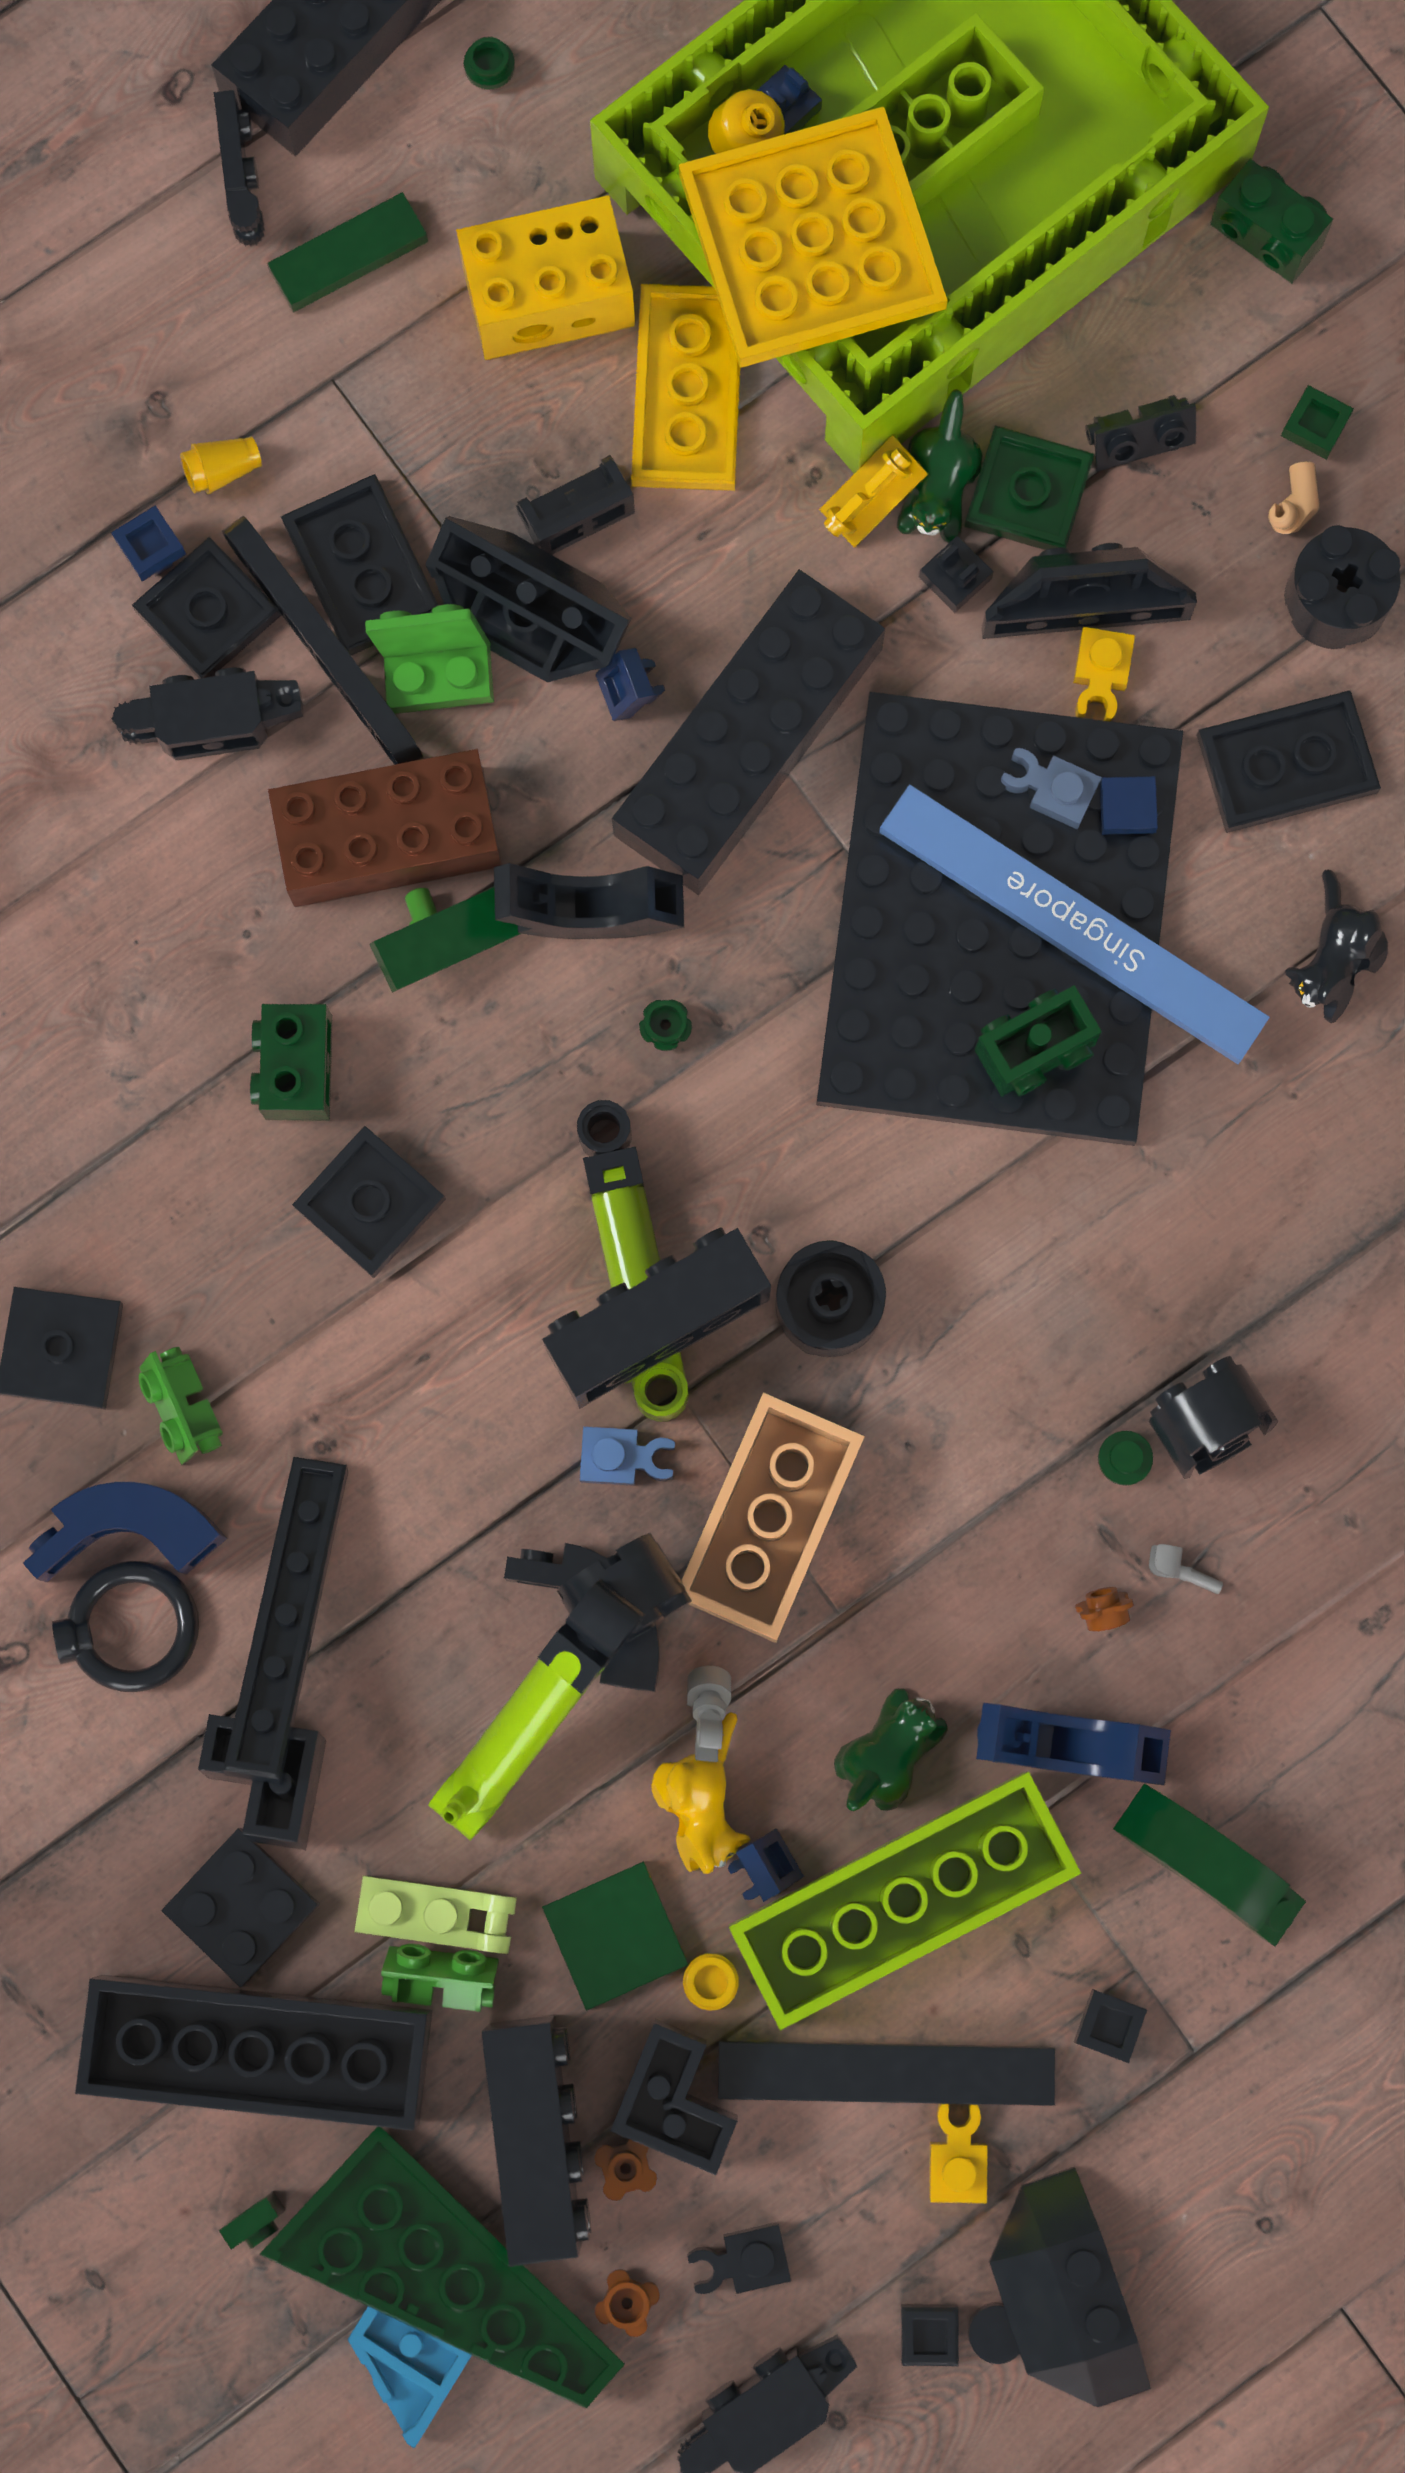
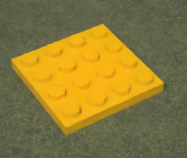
[679,106,947,368]

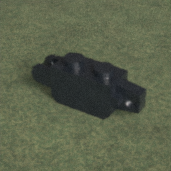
[111,667,303,761]
[677,2334,857,2473]

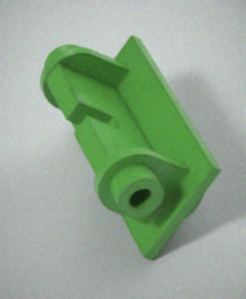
[138,1347,223,1465]
[381,1944,499,2012]

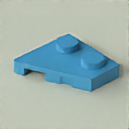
[348,2307,472,2449]

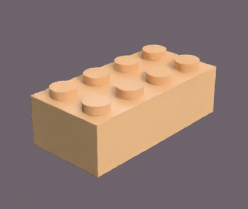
[681,1392,865,1643]

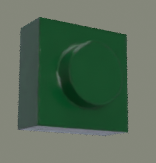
[1281,385,1354,460]
[219,2191,286,2250]

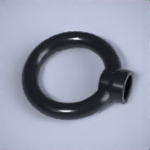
[52,1561,199,1692]

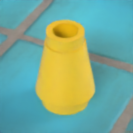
[180,436,262,495]

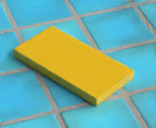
[631,284,740,491]

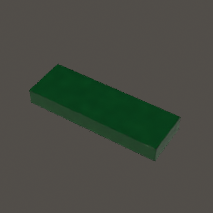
[267,192,429,313]
[369,887,522,993]

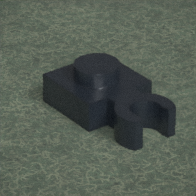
[687,2222,791,2294]

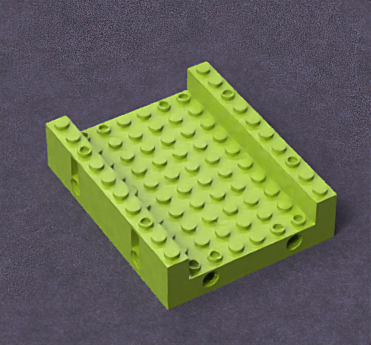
[590,0,1269,473]

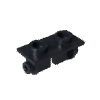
[1085,395,1196,471]

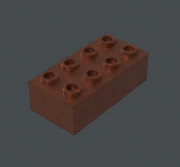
[268,749,501,907]

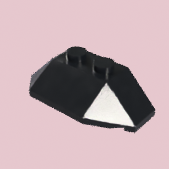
[425,516,632,683]
[981,543,1197,639]
[989,2167,1151,2408]

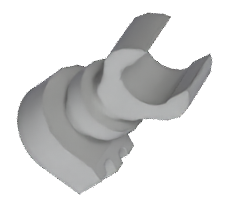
[687,1666,732,1762]

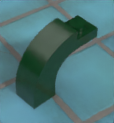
[1113,1783,1306,1947]

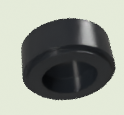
[968,2303,1020,2364]

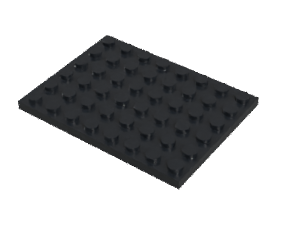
[816,692,1183,1146]

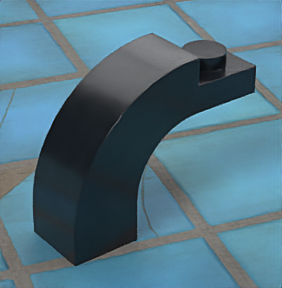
[494,863,684,939]
[504,1543,660,1693]

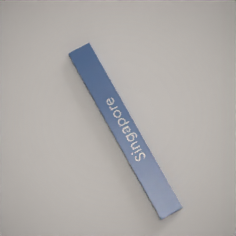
[879,784,1270,1064]

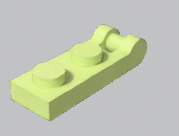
[354,1875,517,1954]

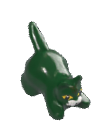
[897,389,983,543]
[834,1688,948,1811]

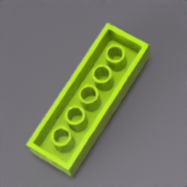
[729,1772,1082,2030]

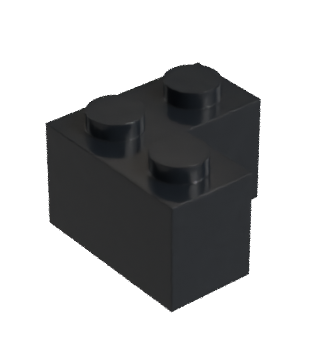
[198,1714,326,1850]
[611,2018,738,2175]

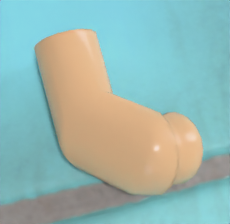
[1268,462,1319,534]

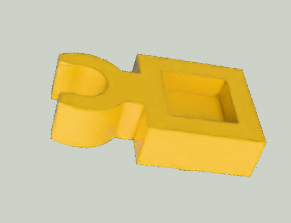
[1073,627,1135,722]
[929,2104,987,2203]

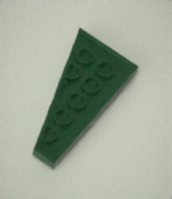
[259,2126,625,2409]

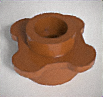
[1075,1587,1134,1632]
[594,2139,657,2201]
[595,2269,660,2337]

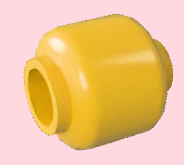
[708,89,785,154]

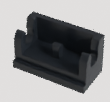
[516,455,635,555]

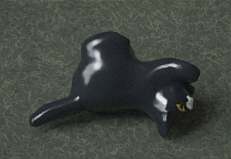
[1285,869,1388,1023]

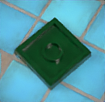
[964,425,1095,550]
[542,1861,688,2011]

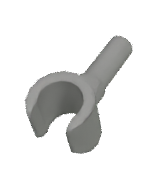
[1149,1544,1223,1594]

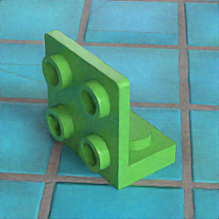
[365,604,494,714]

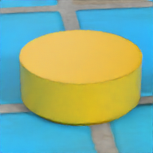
[683,1953,739,2011]

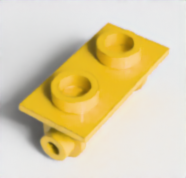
[819,435,928,548]

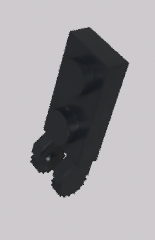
[213,90,265,247]

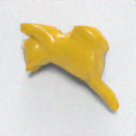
[651,1712,751,1874]

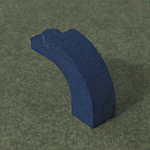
[23,1482,228,1582]
[976,1703,1171,1786]

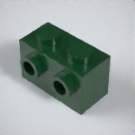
[1210,159,1333,284]
[975,985,1102,1097]
[250,1004,332,1121]

